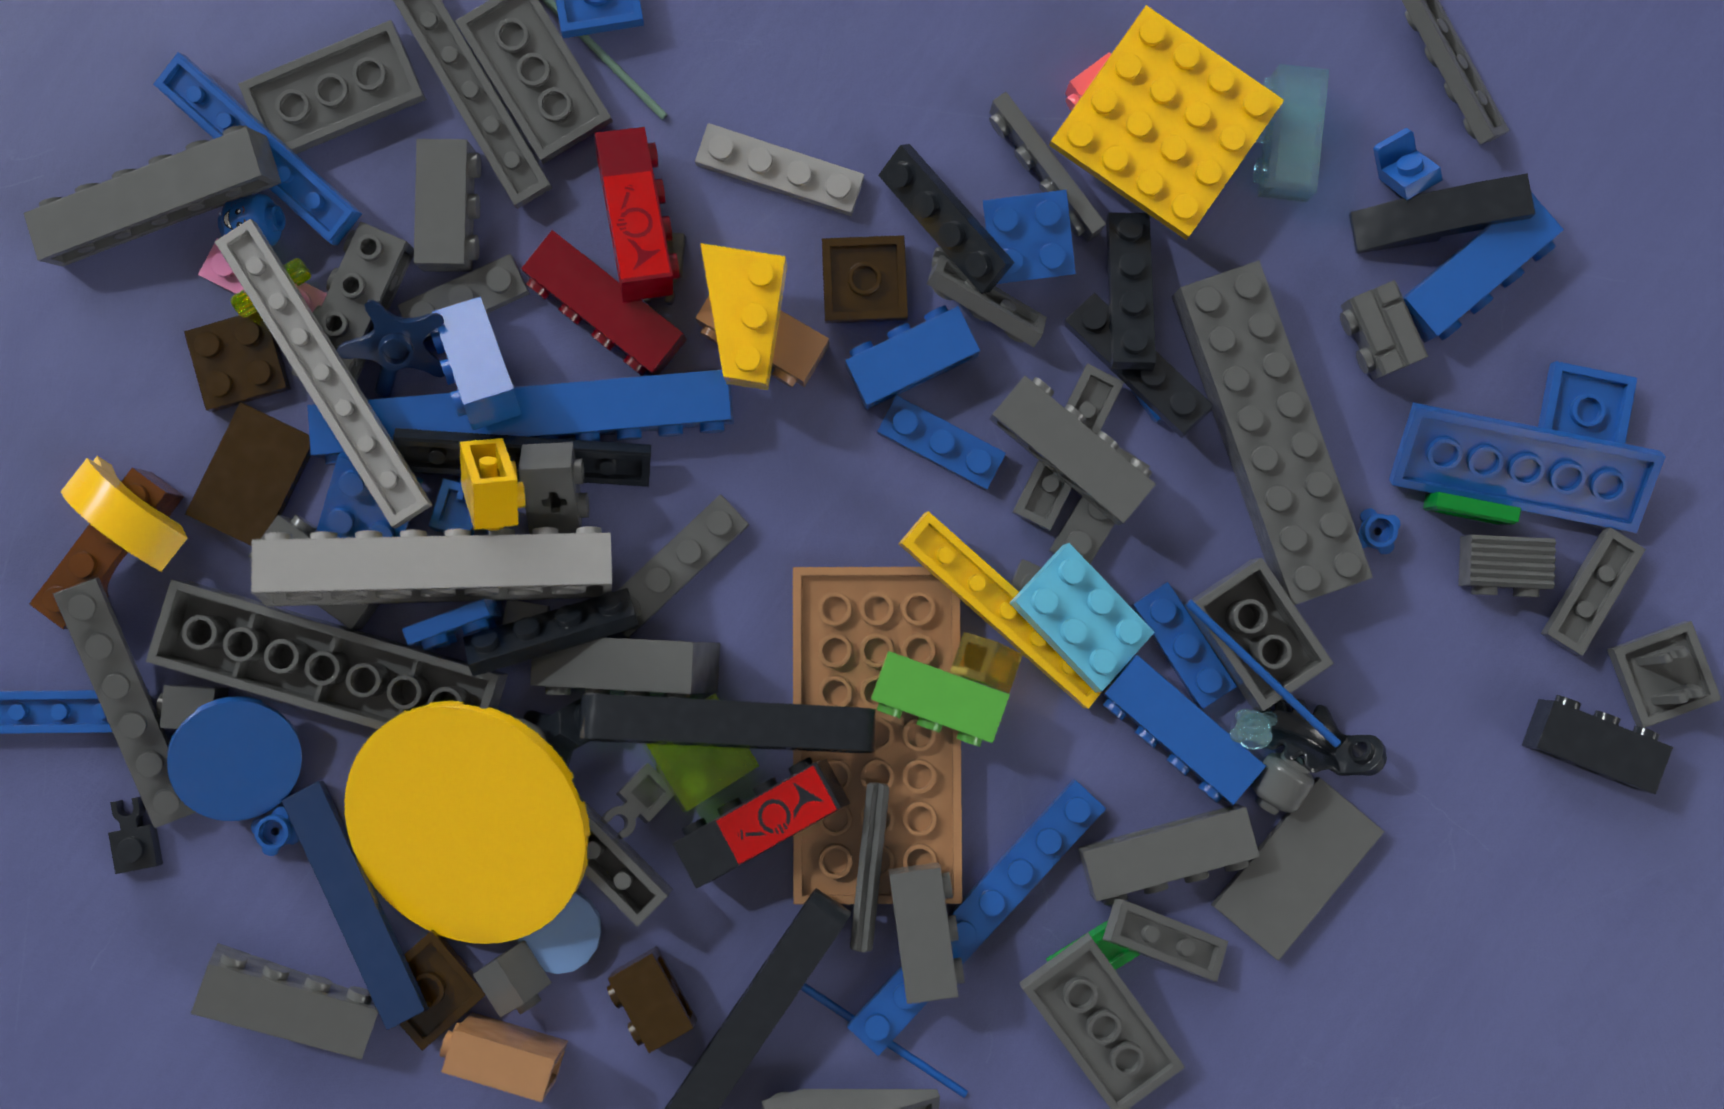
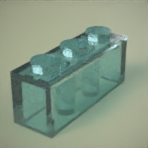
[1253,64,1329,202]

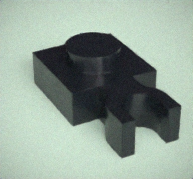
[108,796,163,874]

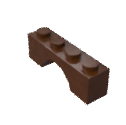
[29,467,184,629]

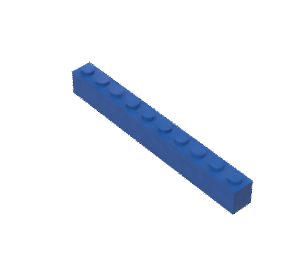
[307,370,734,465]

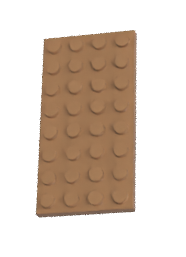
[793,567,962,904]

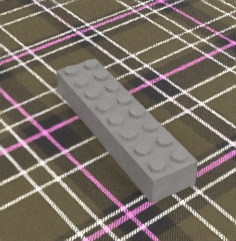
[251,526,612,607]

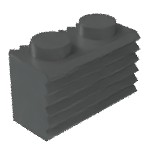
[1458,535,1556,597]

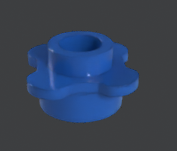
[1357,508,1401,555]
[251,806,299,856]

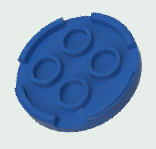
[167,696,302,821]

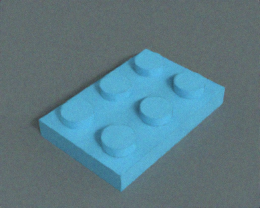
[1010,543,1155,693]

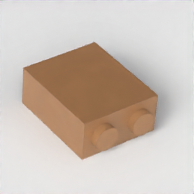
[439,1012,568,1102]

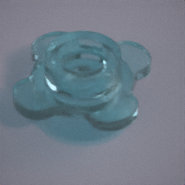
[1230,709,1277,750]

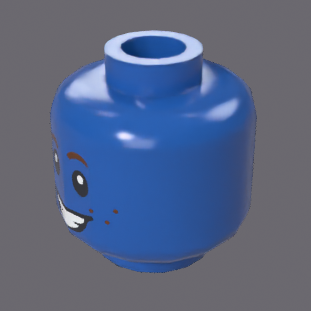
[218,193,286,247]

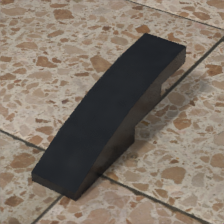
[1349,173,1535,254]

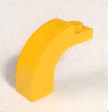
[61,456,188,572]

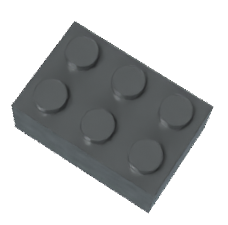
[1184,557,1334,711]

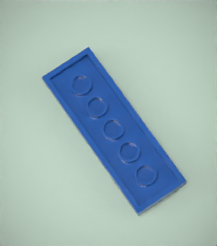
[1389,403,1666,533]

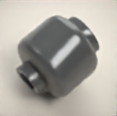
[1251,750,1314,815]

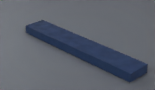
[282,781,429,1030]

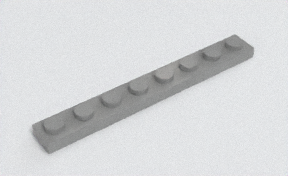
[215,219,432,528]

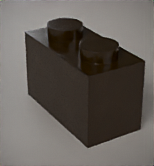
[607,946,697,1053]

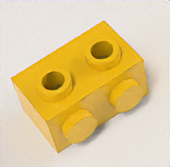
[460,438,525,531]

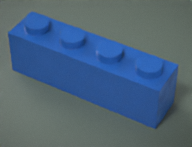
[1403,192,1564,343]
[1101,655,1266,805]

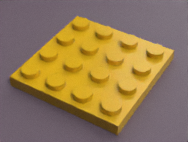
[1049,5,1284,240]

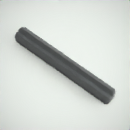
[850,782,890,952]

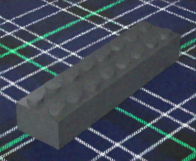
[1172,260,1373,605]
[146,579,508,729]

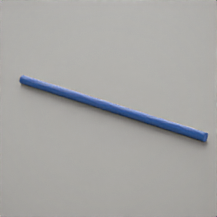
[1185,599,1341,748]
[801,983,968,1098]

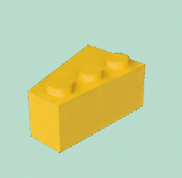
[700,243,787,390]

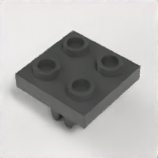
[1607,621,1722,728]

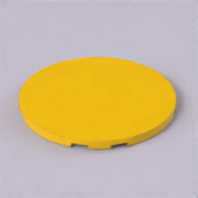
[345,701,590,944]

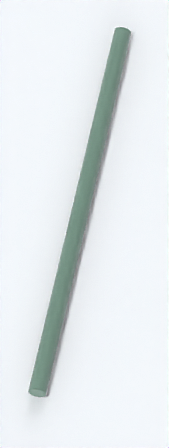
[542,0,668,120]

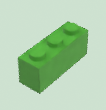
[871,651,1010,747]

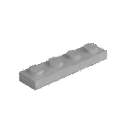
[695,123,864,216]

